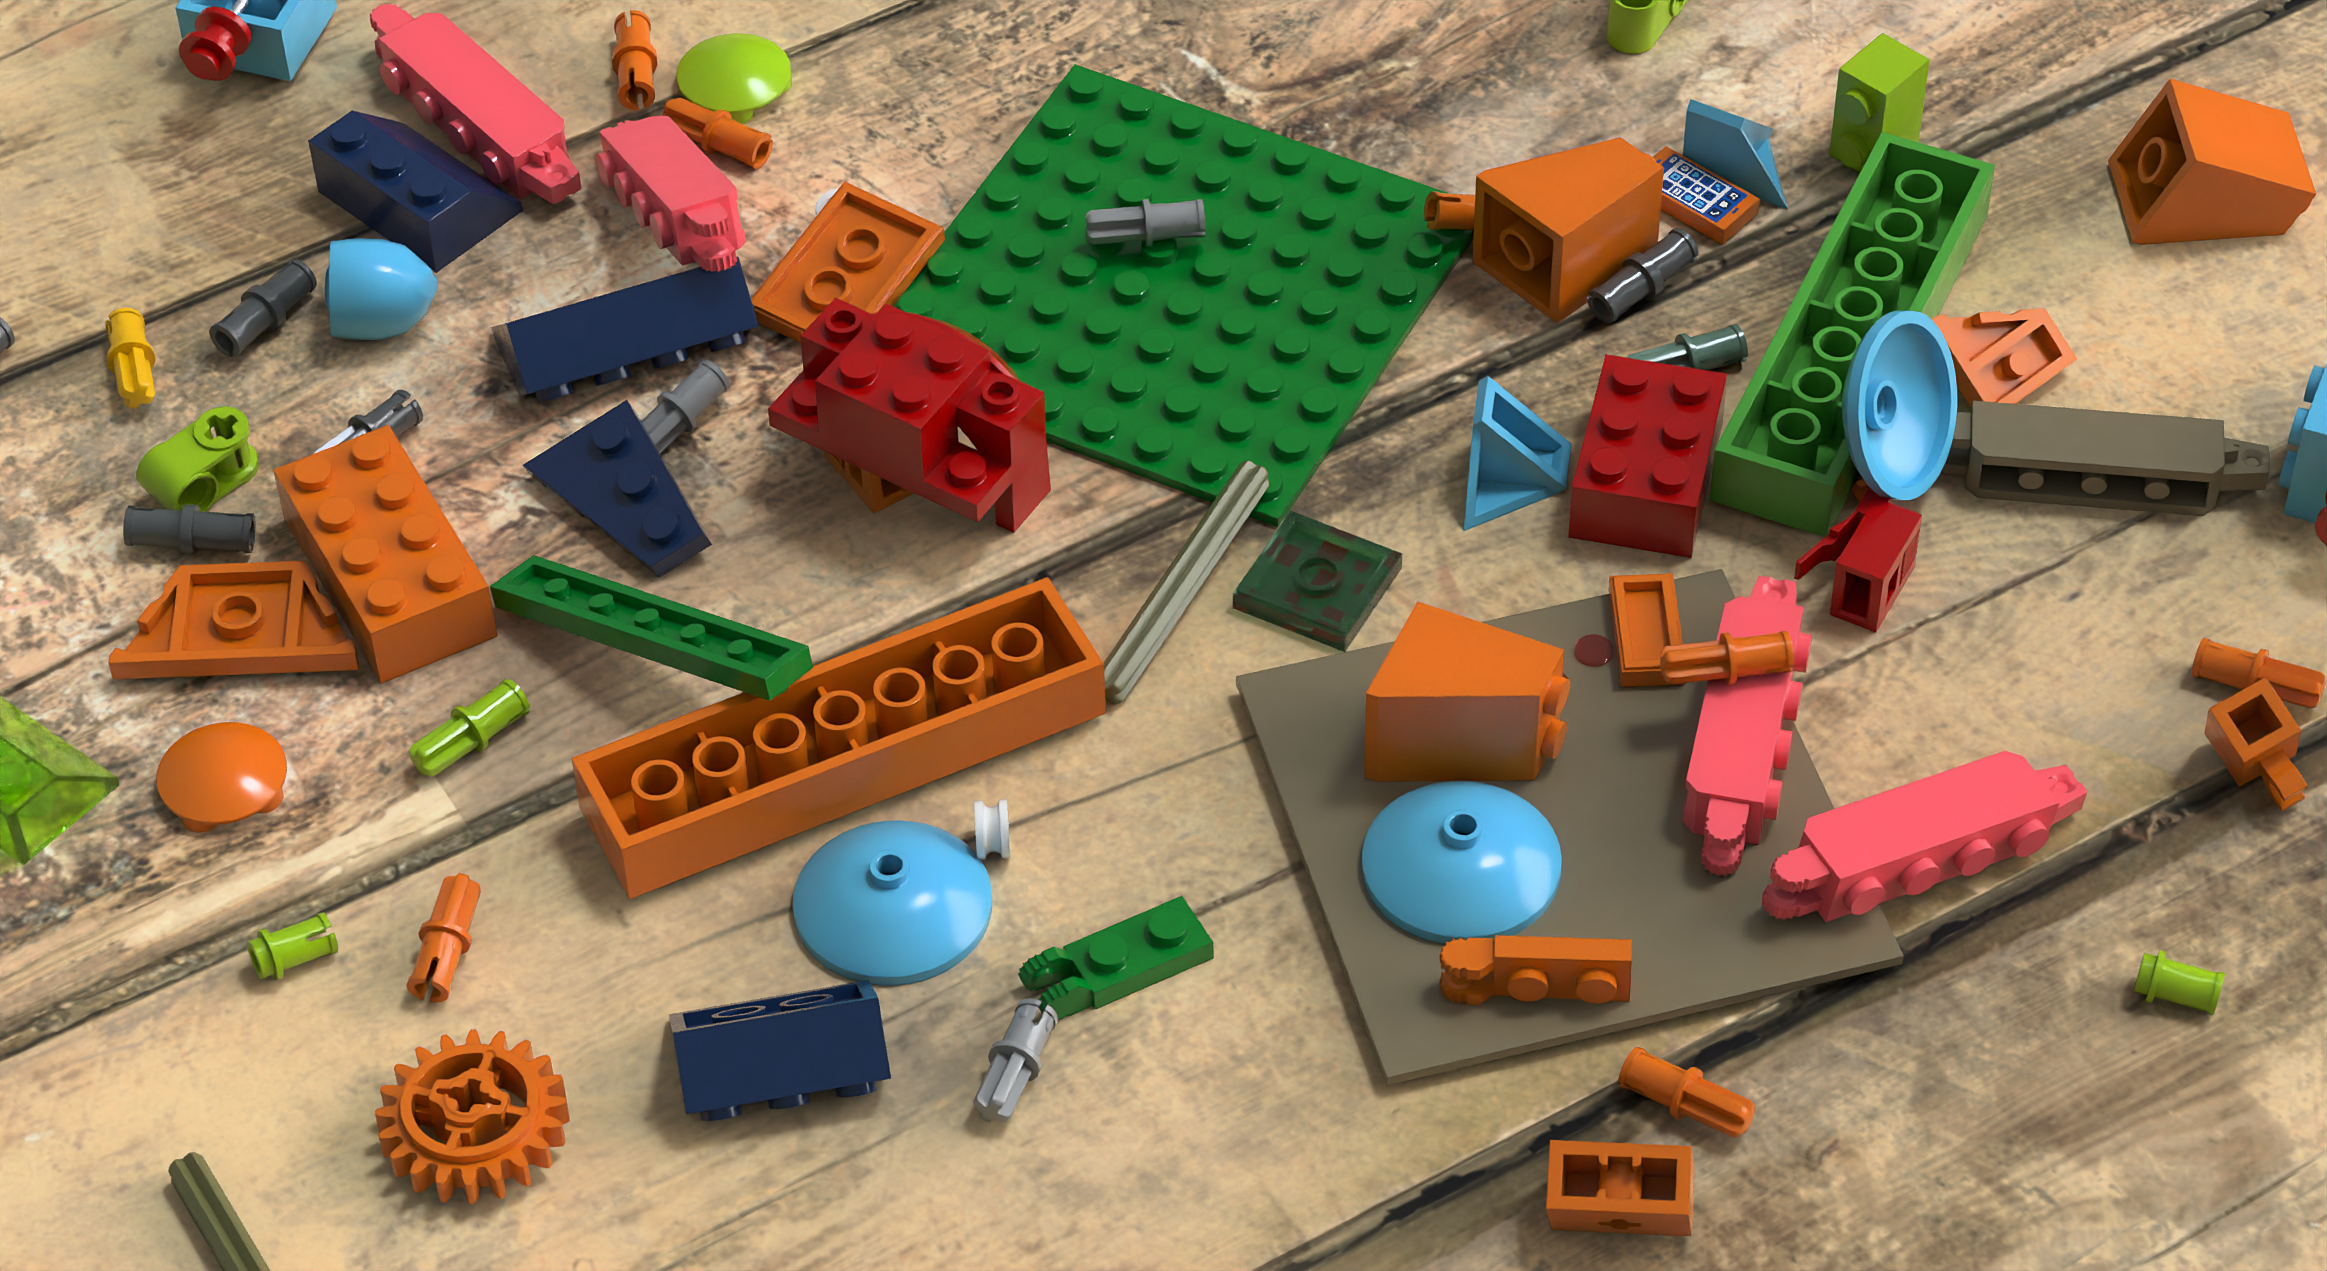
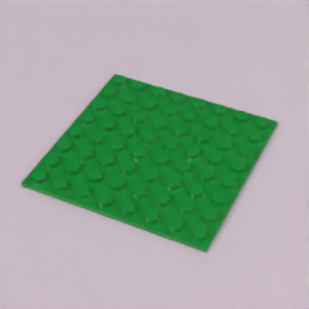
[893,64,1474,527]

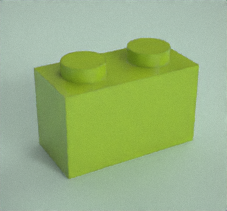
[1829,33,1930,172]

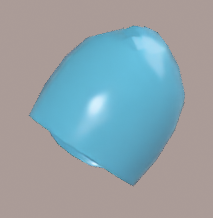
[324,238,438,340]

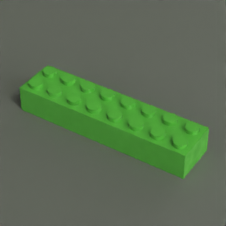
[1709,132,1995,537]

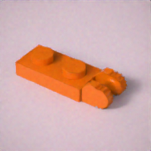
[1439,935,1632,1005]

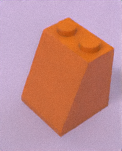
[2108,78,2316,245]
[1472,137,1664,323]
[1364,601,1570,782]

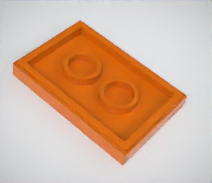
[751,181,945,343]

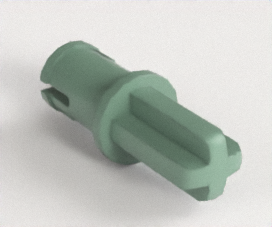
[1627,324,1748,370]

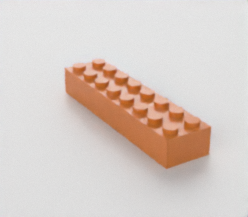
[571,577,1106,899]

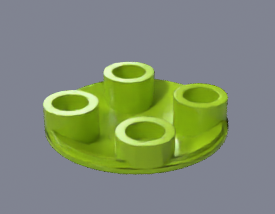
[676,33,792,123]

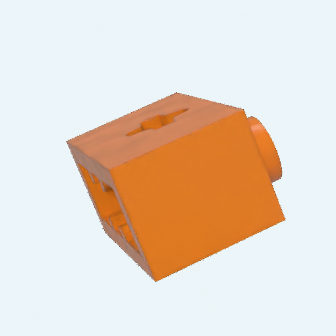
[1546,1140,1695,1237]

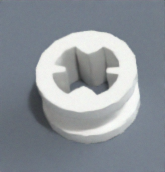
[974,799,1010,860]

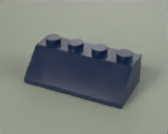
[491,256,759,403]

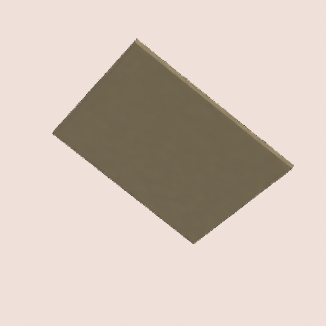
[1236,569,1904,1086]

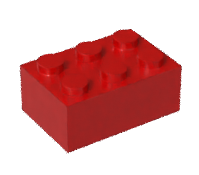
[1568,354,1728,558]

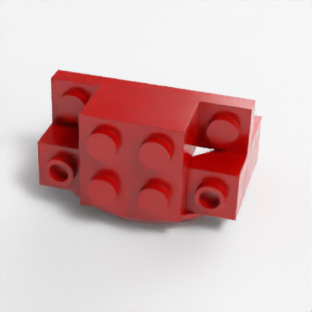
[768,297,1051,533]

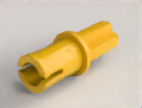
[105,307,156,409]

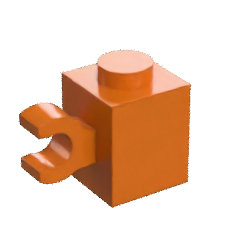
[2204,677,2308,812]

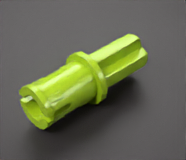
[408,678,530,777]

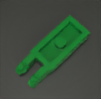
[1018,896,1214,1019]

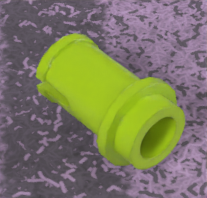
[247,912,338,980]
[2134,950,2225,1015]

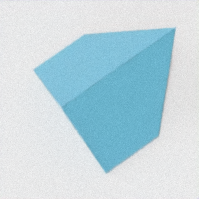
[1683,99,1788,209]
[1464,376,1572,531]

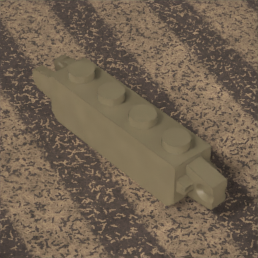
[1941,401,2270,516]

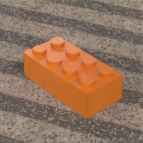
[273,425,497,684]

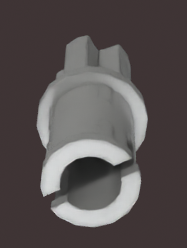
[1085,199,1206,246]
[642,359,731,453]
[973,998,1058,1122]

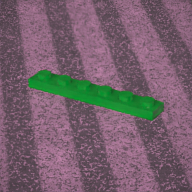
[490,555,813,701]

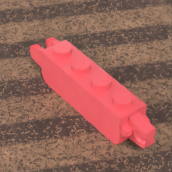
[370,3,582,205]
[596,116,746,272]
[1682,576,1812,877]
[1761,751,2088,922]

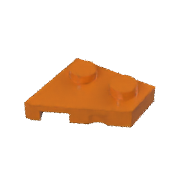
[1931,308,2077,408]

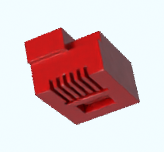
[1794,490,1922,632]

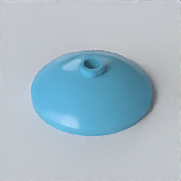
[1842,311,1957,500]
[1362,781,1562,944]
[793,820,992,986]

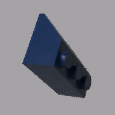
[308,110,523,273]
[669,980,891,1121]

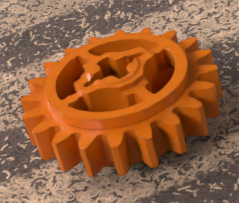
[375,1029,570,1204]

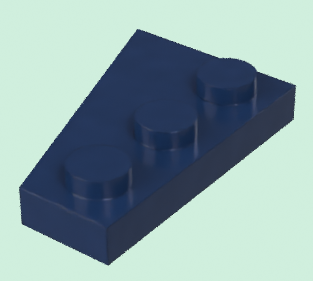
[523,400,712,577]

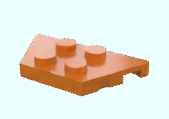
[108,561,359,679]

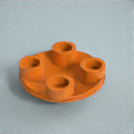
[156,722,287,833]

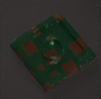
[1233,511,1402,652]

